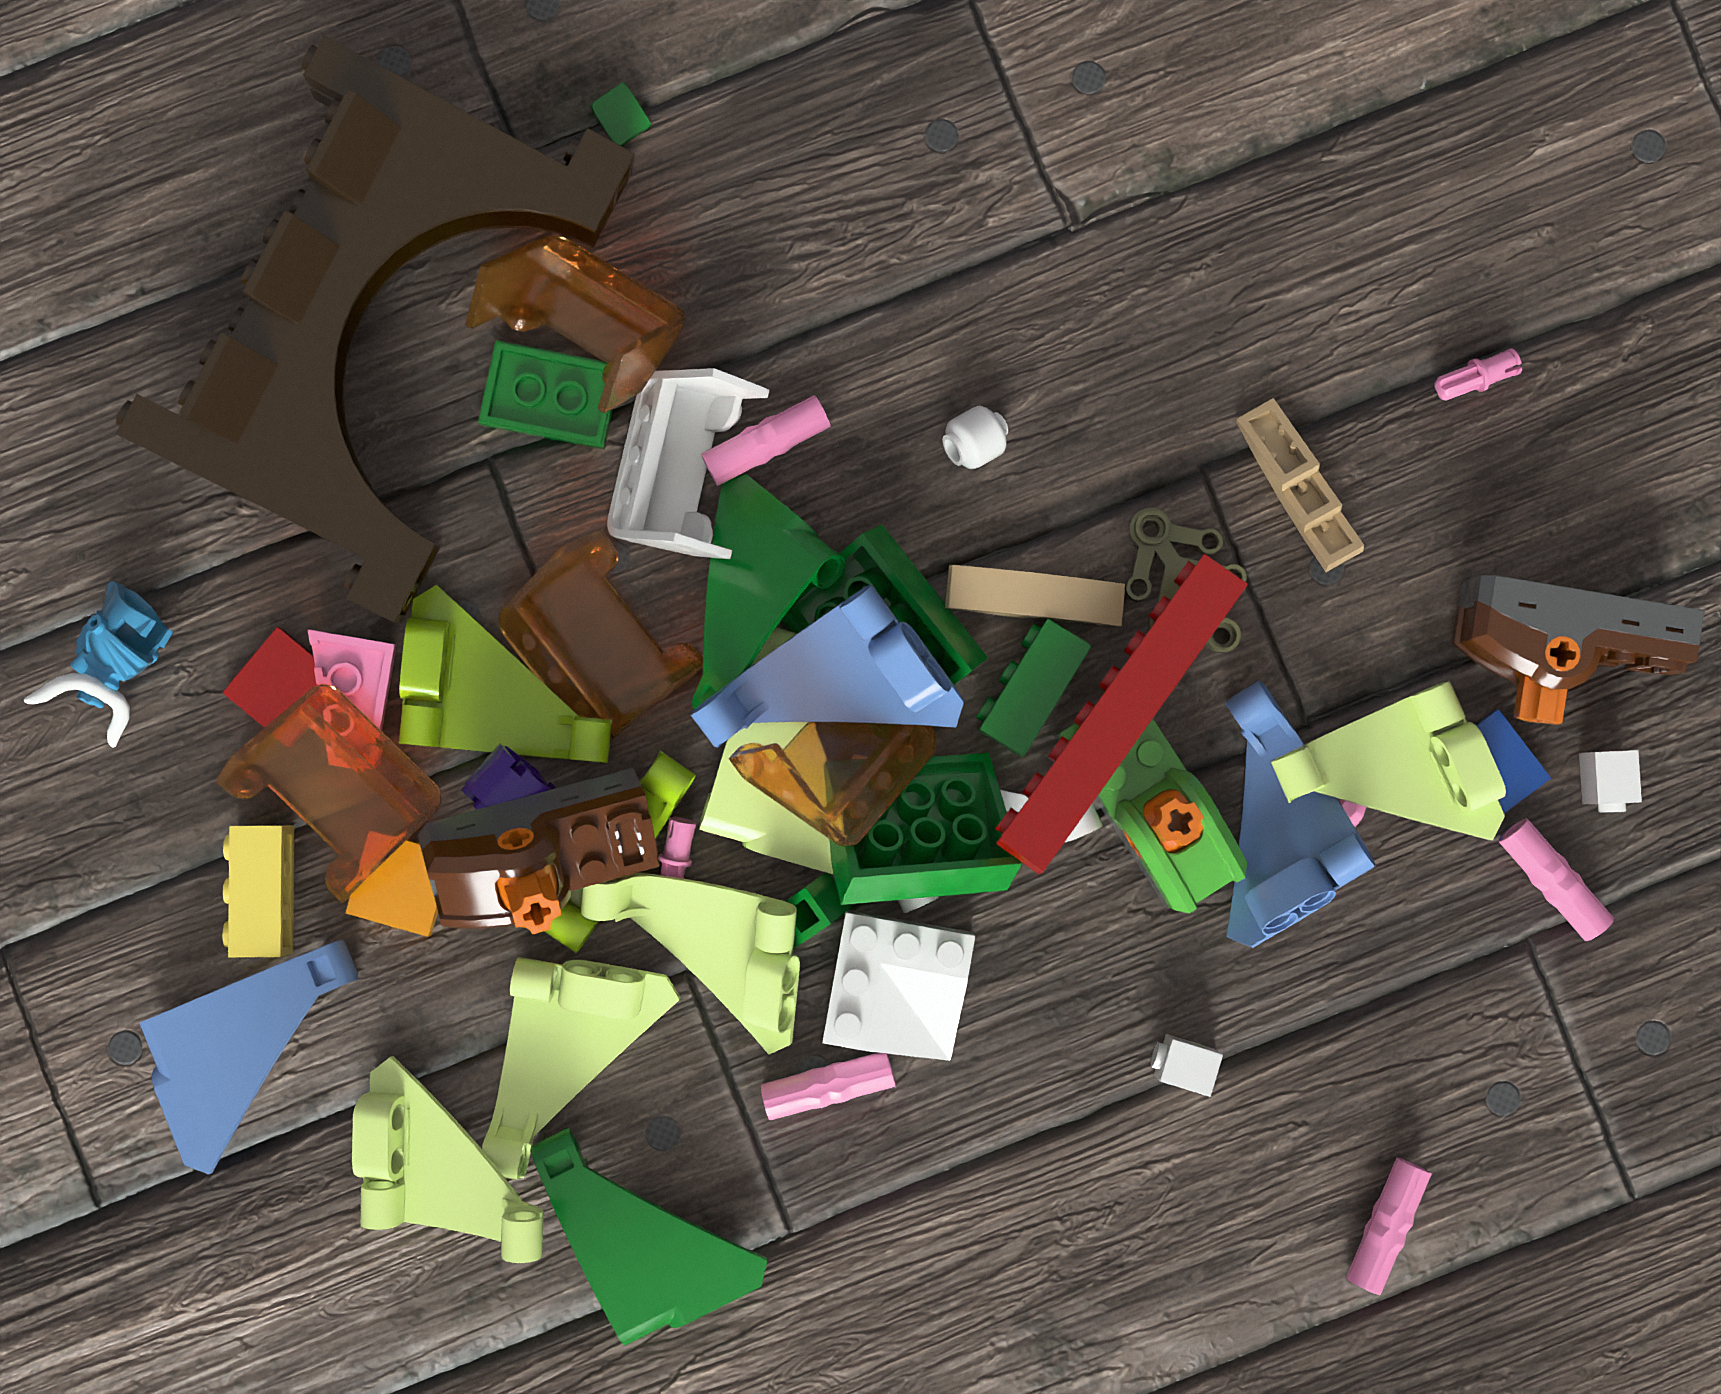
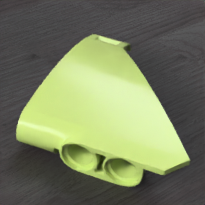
[699,627,834,875]
[1270,681,1506,840]
[581,872,800,1055]
[482,957,680,1180]
[352,1056,543,1263]

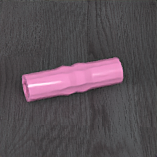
[701,395,831,486]
[1498,818,1615,941]
[761,1052,896,1120]
[1346,1157,1432,1295]

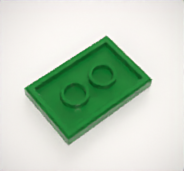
[478,340,622,450]

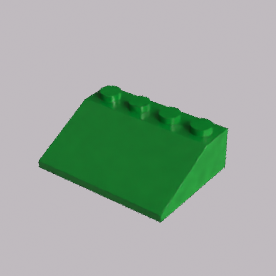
[782,524,988,744]
[823,753,1022,905]

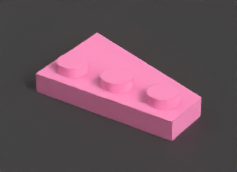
[308,629,397,772]

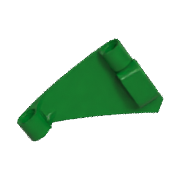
[692,474,845,709]
[530,1127,767,1345]

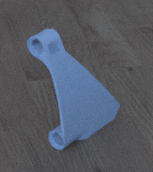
[690,584,964,748]
[1225,680,1376,948]
[140,939,358,1174]

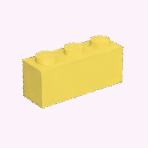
[222,825,294,958]

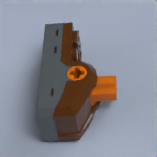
[1452,575,1705,725]
[418,768,659,935]

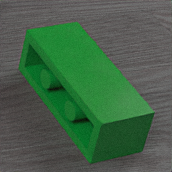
[976,618,1092,757]

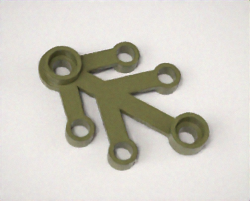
[1125,508,1247,653]

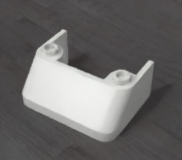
[607,368,769,559]

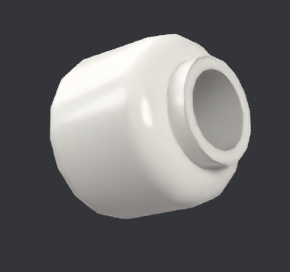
[942,405,1008,469]

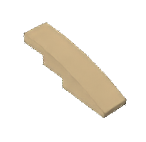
[1236,398,1364,572]
[945,565,1125,627]

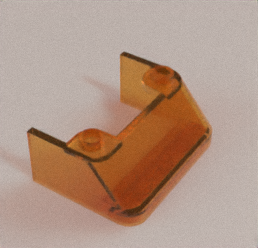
[465,236,685,413]

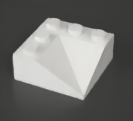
[822,910,975,1061]

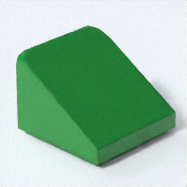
[590,82,652,146]

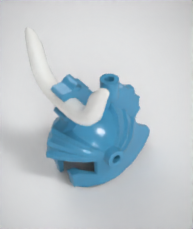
[24,581,173,748]

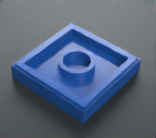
[1475,709,1551,814]

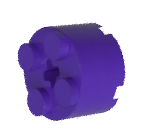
[461,743,557,810]

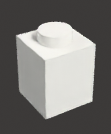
[1579,750,1642,813]
[1151,1034,1223,1097]

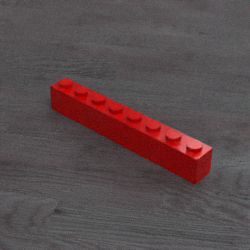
[996,554,1248,875]

